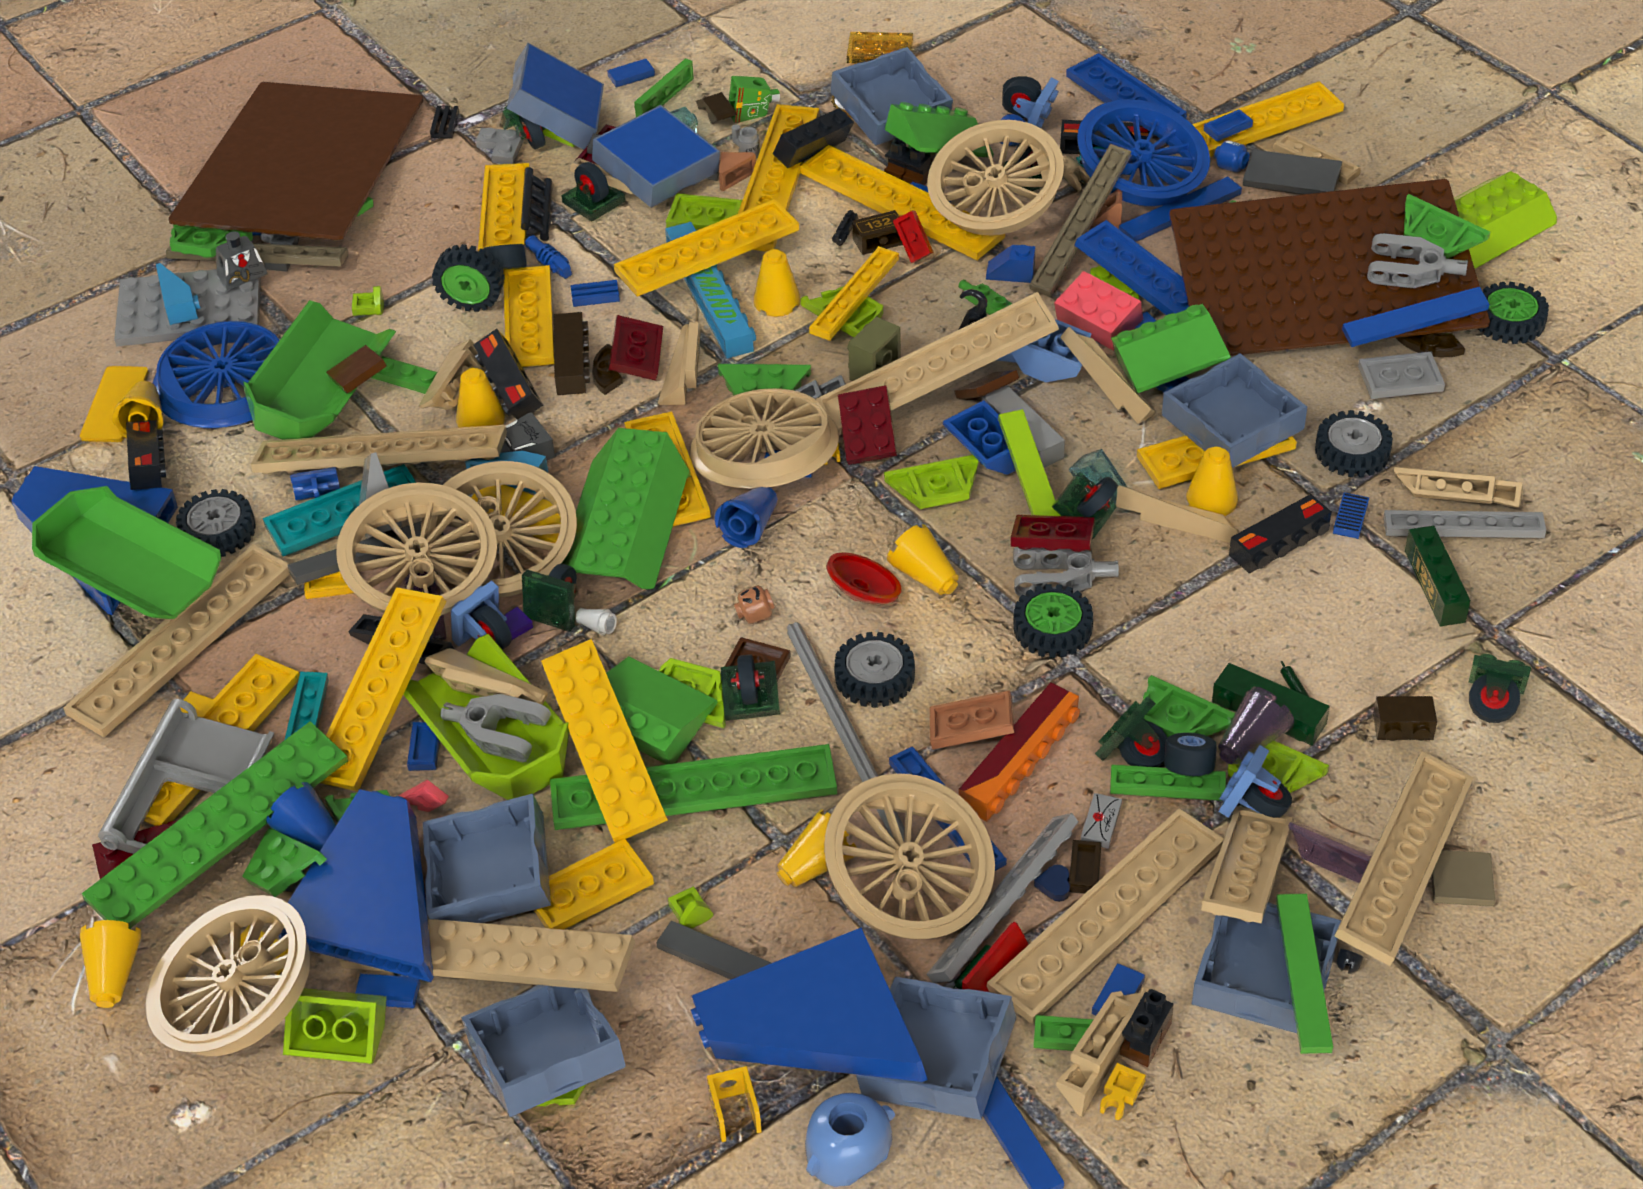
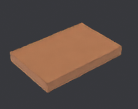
[930,690,1014,750]

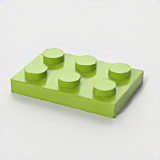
[666,193,742,230]

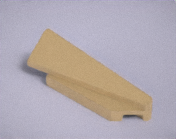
[658,322,701,405]
[1060,327,1156,424]
[418,339,482,410]
[1394,467,1523,508]
[424,648,548,705]
[1056,987,1150,1117]

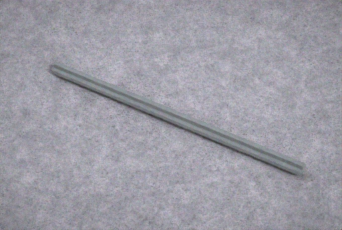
[787,622,912,842]

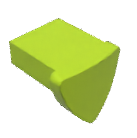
[352,286,384,316]
[668,886,713,929]

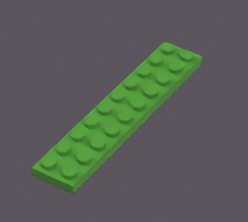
[82,721,348,929]
[550,744,837,830]

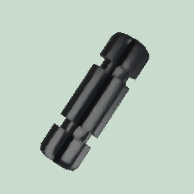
[832,210,858,246]

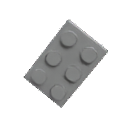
[1358,352,1445,399]

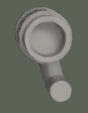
[732,125,760,159]

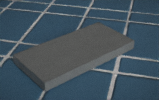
[1243,149,1342,194]

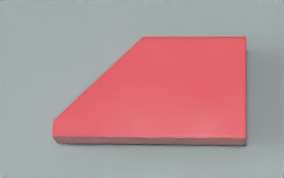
[399,780,449,812]

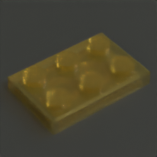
[847,32,913,64]

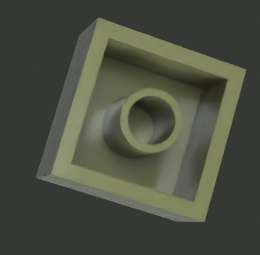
[847,316,901,381]

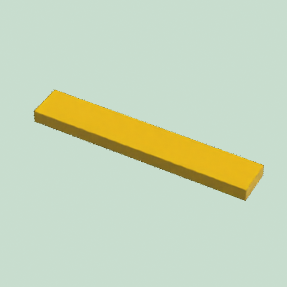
[809,246,899,341]

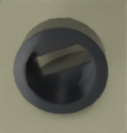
[1337,949,1363,974]

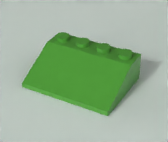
[885,102,994,158]
[1111,304,1231,393]
[606,656,718,764]

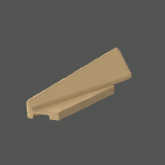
[1116,485,1239,543]

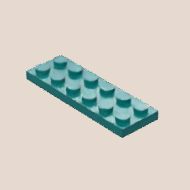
[263,464,416,557]

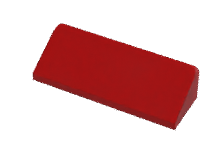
[962,922,1029,992]

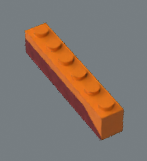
[959,682,1080,822]

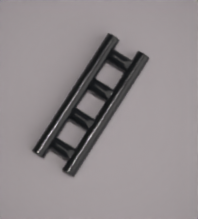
[521,167,552,241]

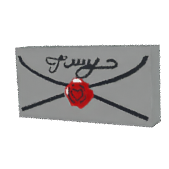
[1081,793,1122,849]

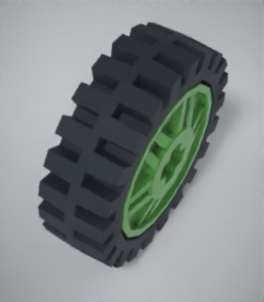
[432,244,505,312]
[1478,282,1549,344]
[1013,584,1093,658]

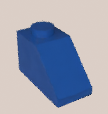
[986,245,1036,283]

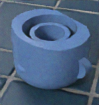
[805,1093,895,1187]

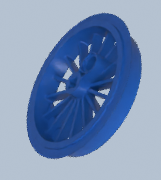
[1077,99,1210,206]
[153,321,279,428]

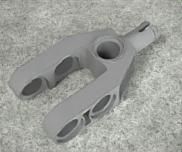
[1367,234,1468,288]
[1013,547,1119,596]
[441,694,551,762]

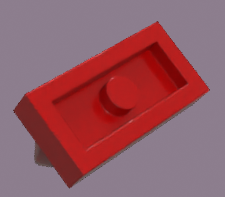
[893,210,934,263]

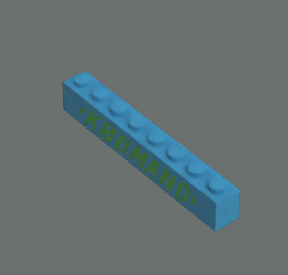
[665,222,756,359]

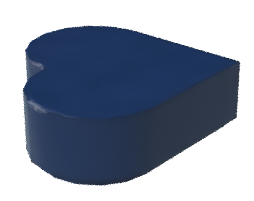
[1034,864,1070,902]

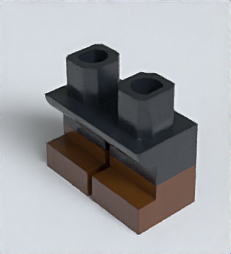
[884,138,931,185]
[1120,989,1174,1067]

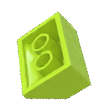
[283,988,387,1064]

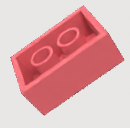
[1054,271,1143,351]

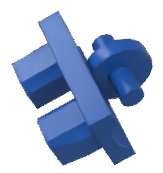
[290,467,340,500]

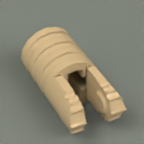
[1063,155,1090,192]

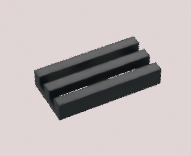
[430,106,459,138]

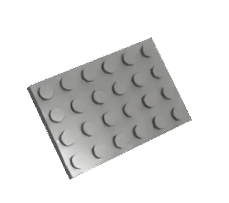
[114,269,261,347]

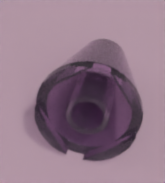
[1218,687,1294,765]

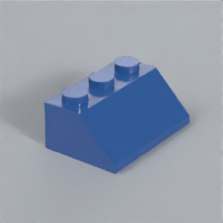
[943,400,1016,475]

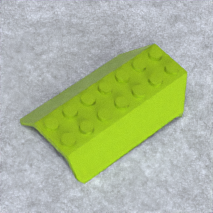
[1454,171,1557,268]
[403,634,569,800]

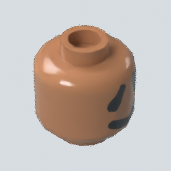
[734,585,775,624]

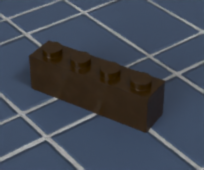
[554,312,590,395]

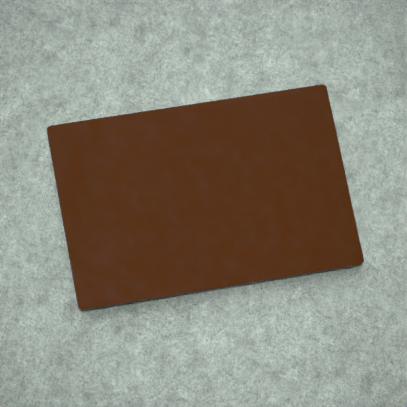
[168,82,423,241]
[1169,179,1490,356]

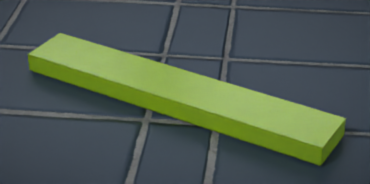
[998,409,1061,516]

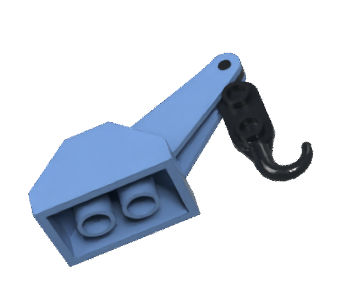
[958,289,1091,383]

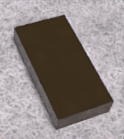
[1069,840,1102,894]

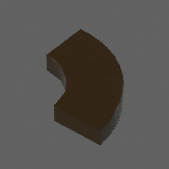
[1396,334,1465,357]
[592,344,623,395]

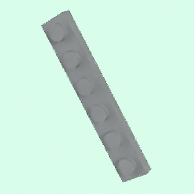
[1383,510,1546,538]

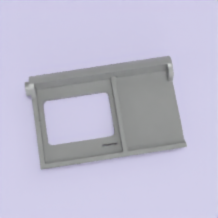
[98,699,274,854]

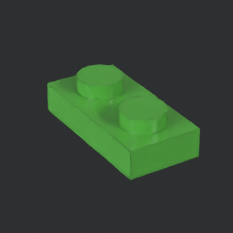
[1034,1015,1094,1051]

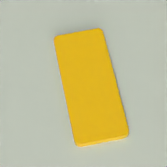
[80,366,149,442]
[471,485,561,543]

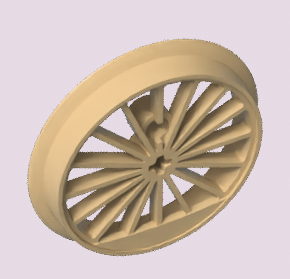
[927,120,1064,235]
[690,388,839,489]
[421,461,577,597]
[336,483,497,615]
[824,774,995,939]
[146,895,310,1056]

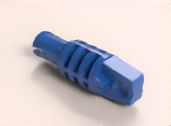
[525,235,572,279]

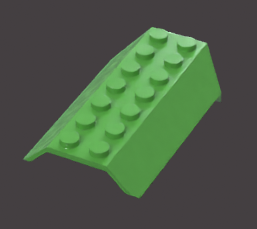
[243,300,396,440]
[561,428,691,589]
[32,486,221,619]

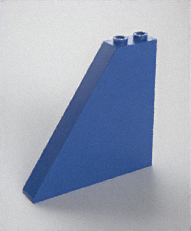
[12,466,178,615]
[278,789,434,982]
[690,928,928,1082]

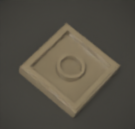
[1431,850,1495,906]

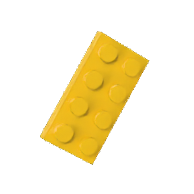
[534,838,654,930]

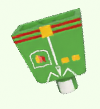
[728,76,780,123]

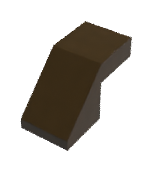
[696,92,737,123]

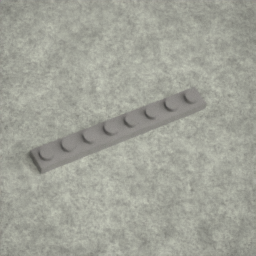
[926,813,1079,983]

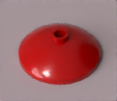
[826,552,901,604]

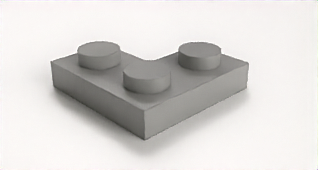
[476,128,524,164]

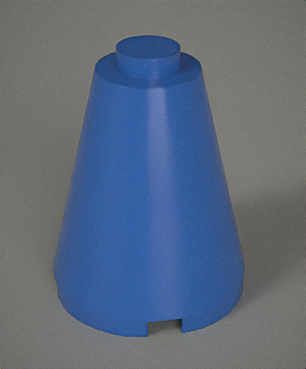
[715,487,778,548]
[266,782,336,852]

